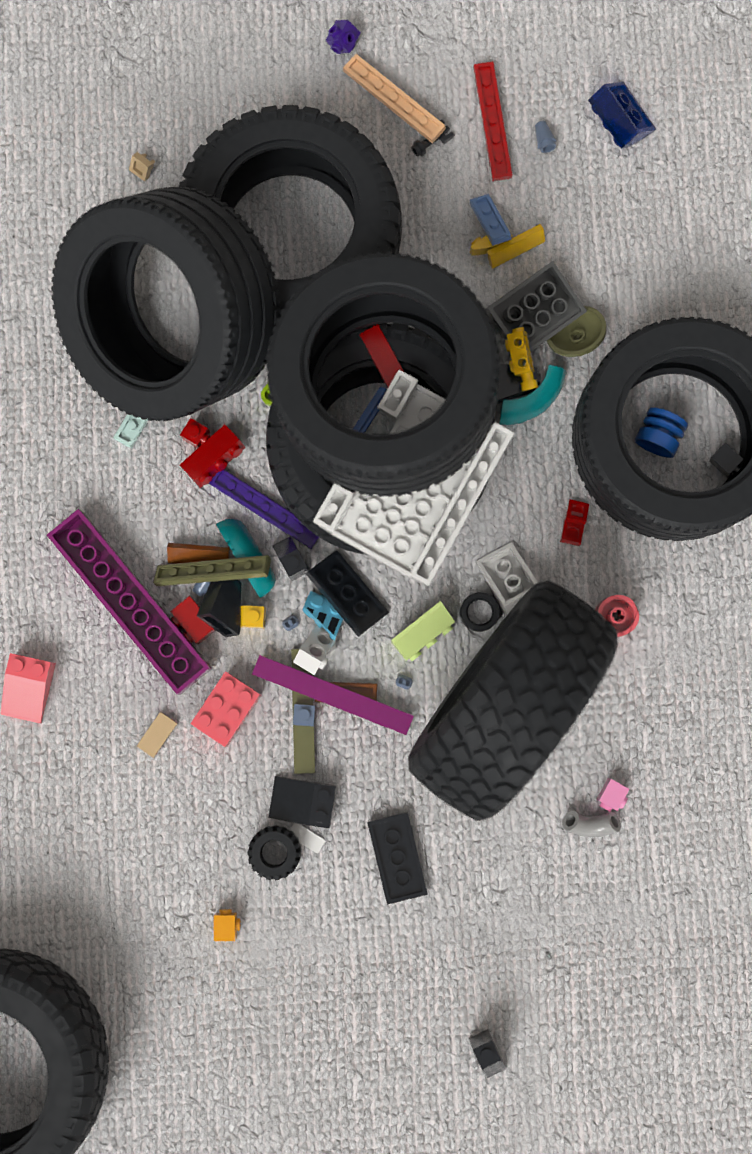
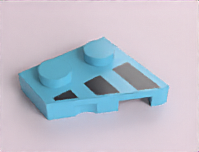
[303,591,343,640]

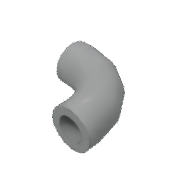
[562,811,621,837]

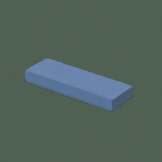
[470,194,511,246]

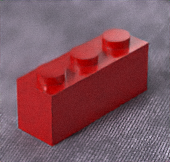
[179,424,246,488]

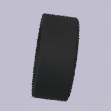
[460,592,500,632]

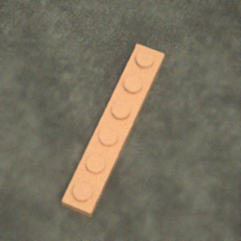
[343,54,446,143]

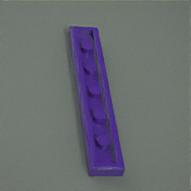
[209,469,319,550]

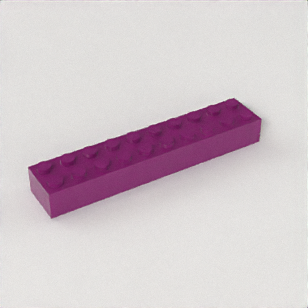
[47,509,212,695]

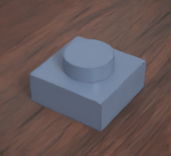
[293,704,315,726]

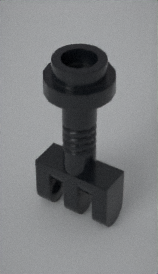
[411,119,455,157]

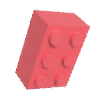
[190,671,262,747]

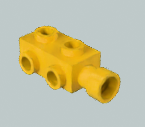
[505,327,538,391]

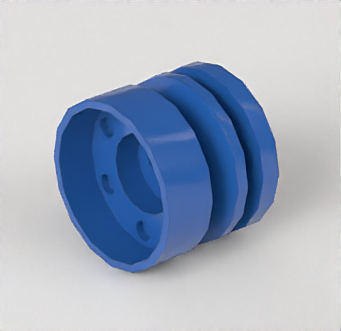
[634,407,688,458]

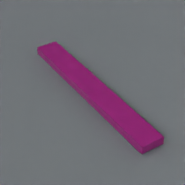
[252,655,414,735]

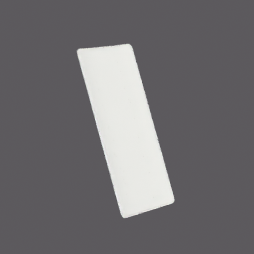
[289,823,325,854]

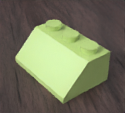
[391,601,455,661]

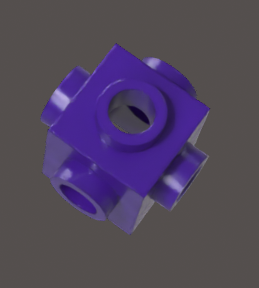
[325,20,361,54]

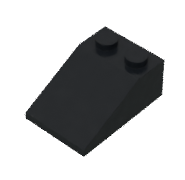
[268,776,336,829]

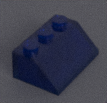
[588,81,656,149]

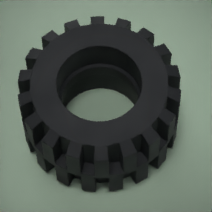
[247,825,301,881]

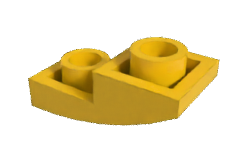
[469,234,513,256]

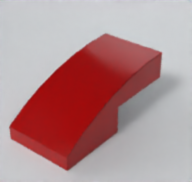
[560,499,589,546]

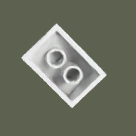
[476,542,538,616]

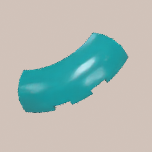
[499,365,566,425]
[216,519,276,598]

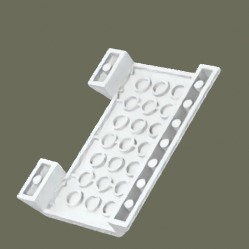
[313,370,514,586]

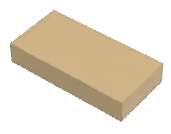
[137,712,178,758]

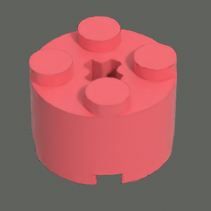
[595,595,639,637]

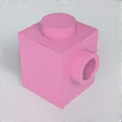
[596,778,629,812]

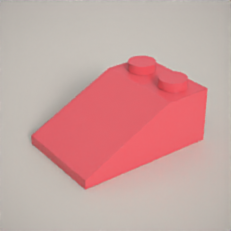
[0,653,56,723]

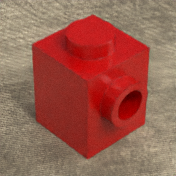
[180,418,211,448]

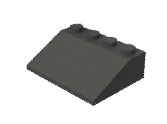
[485,261,587,352]

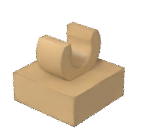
[129,152,155,181]

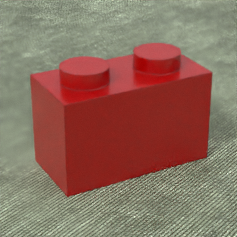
[170,596,216,644]

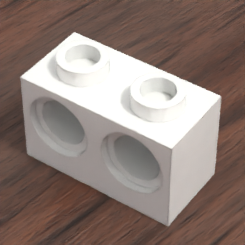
[293,625,337,675]

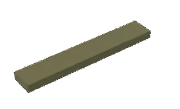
[153,555,271,586]
[291,649,315,774]

